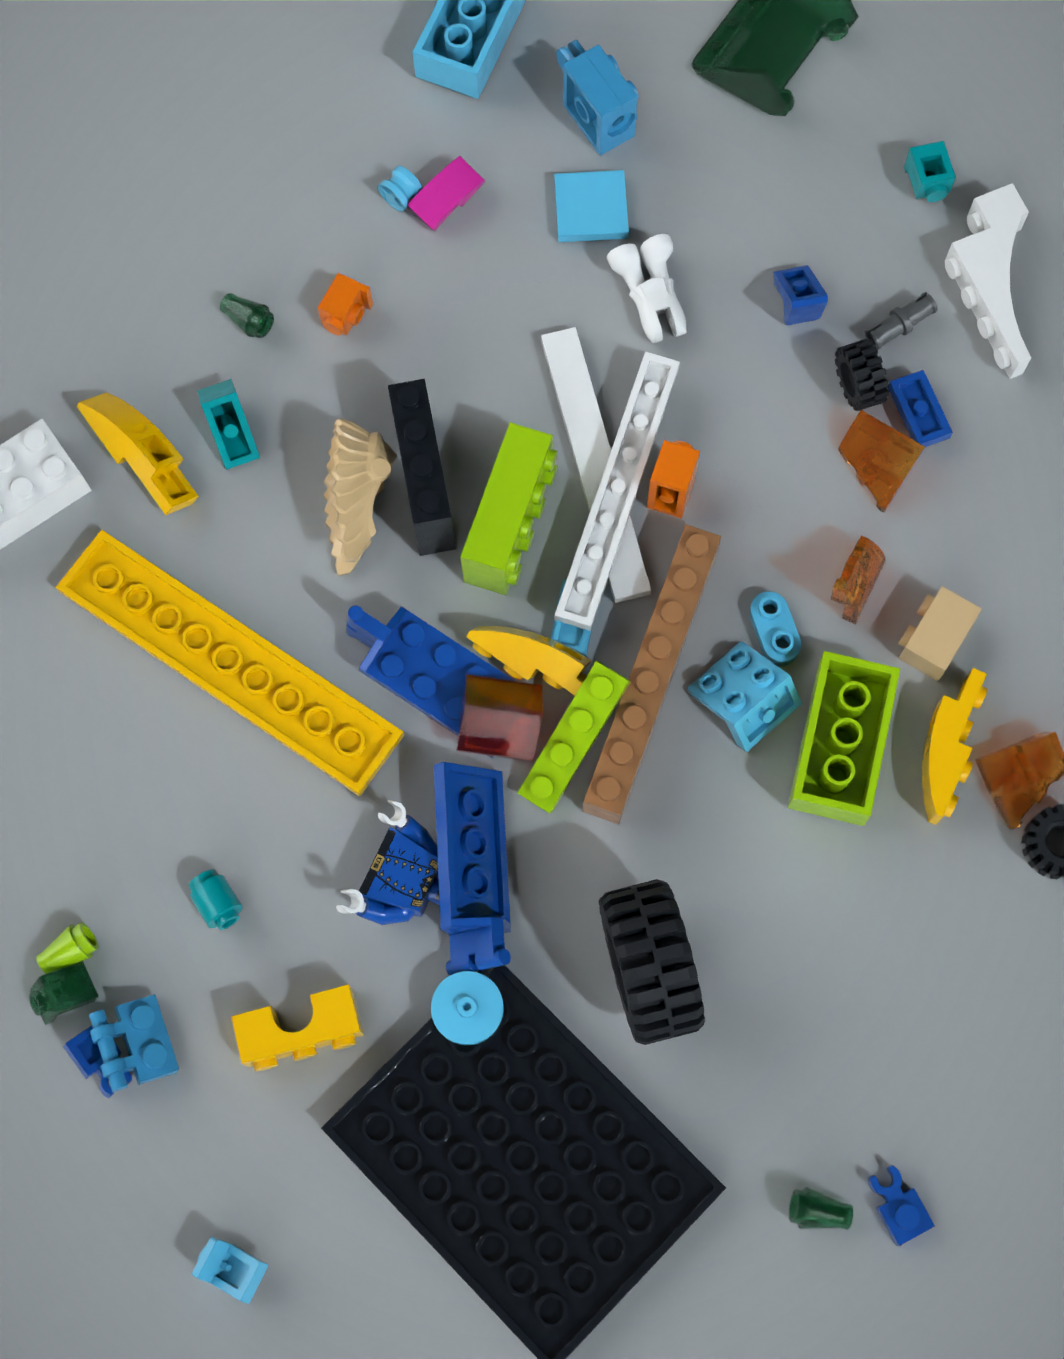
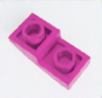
[407,156,485,231]

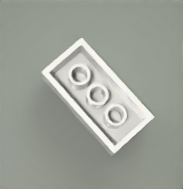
[0,419,92,550]

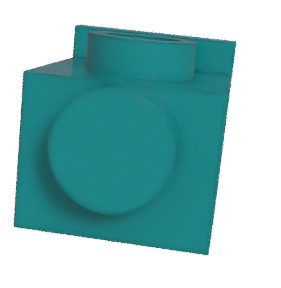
[904,141,956,202]

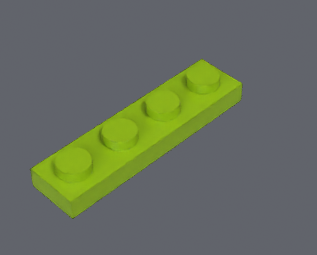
[517,661,631,814]

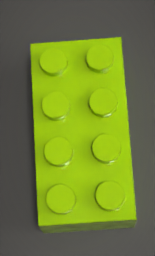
[460,422,558,596]
[787,651,901,826]

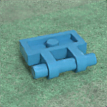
[89,994,179,1092]

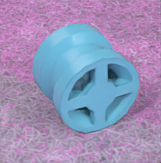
[378,165,422,212]

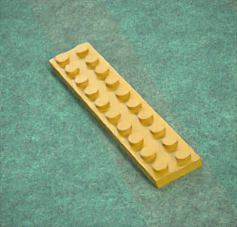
[55,529,404,797]

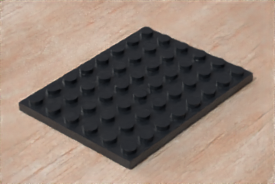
[321,965,726,1359]

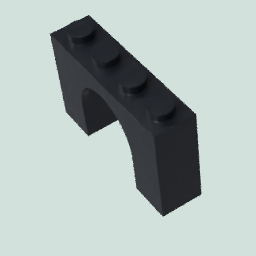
[388,379,456,556]

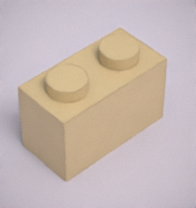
[898,586,982,681]

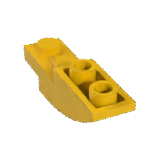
[76,392,199,515]
[466,626,591,696]
[922,668,988,825]

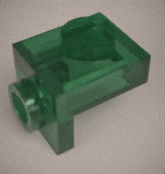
[29,961,99,1025]

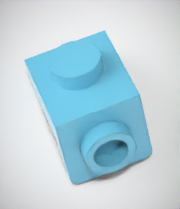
[192,1237,269,1304]

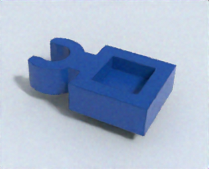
[63,1026,132,1098]
[868,1165,935,1246]

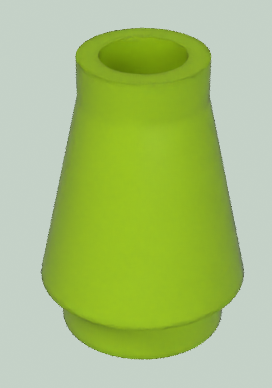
[36,922,99,975]

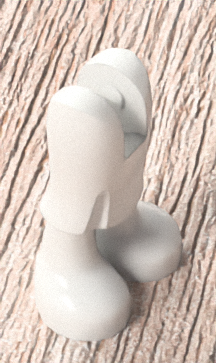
[607,234,687,344]

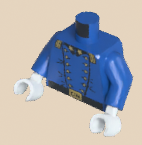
[336,800,440,925]

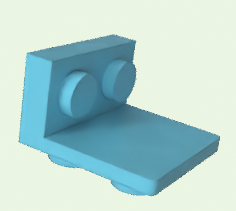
[687,642,802,752]

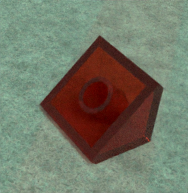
[456,674,543,761]

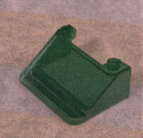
[692,0,859,116]

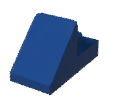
[773,265,828,325]

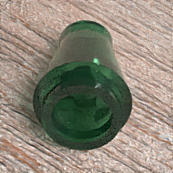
[220,293,274,338]
[789,1187,853,1230]

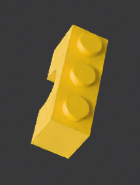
[231,984,364,1072]

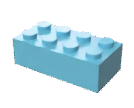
[412,0,526,99]

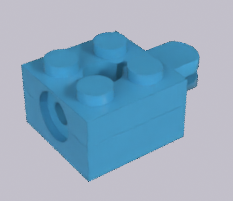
[556,40,639,156]

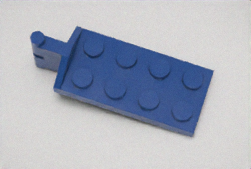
[346,605,535,759]
[434,762,511,975]

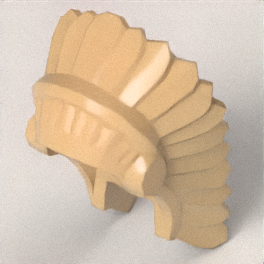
[323,418,397,576]

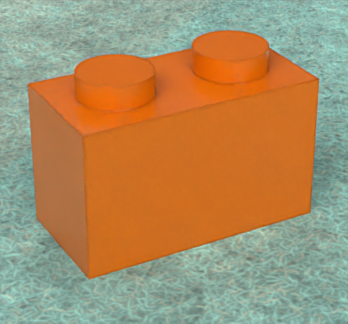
[647,440,700,519]

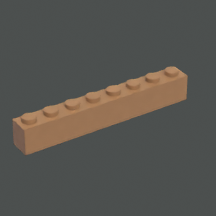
[583,524,721,825]

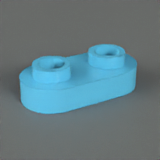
[749,592,801,666]

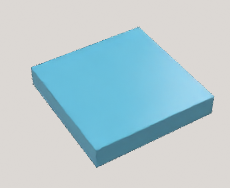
[554,170,629,242]

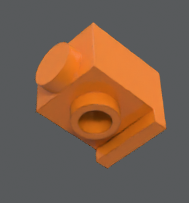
[317,273,373,336]

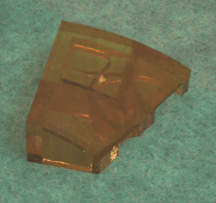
[838,410,925,513]
[831,535,886,624]
[975,732,1064,829]

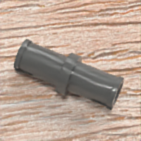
[865,292,938,350]

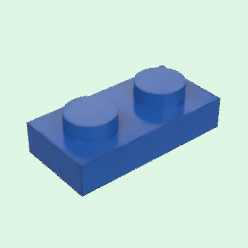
[887,370,953,450]

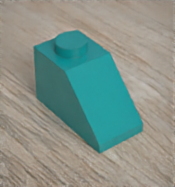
[197,379,261,470]

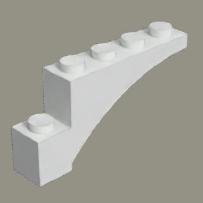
[945,183,1031,379]

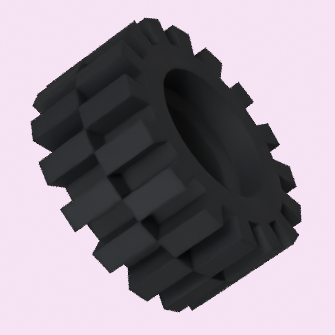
[835,339,889,411]
[1021,804,1064,880]

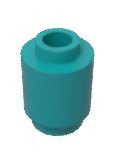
[188,869,243,930]

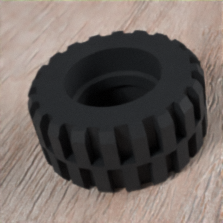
[599,879,705,1045]

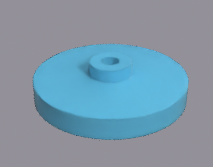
[431,971,504,1045]

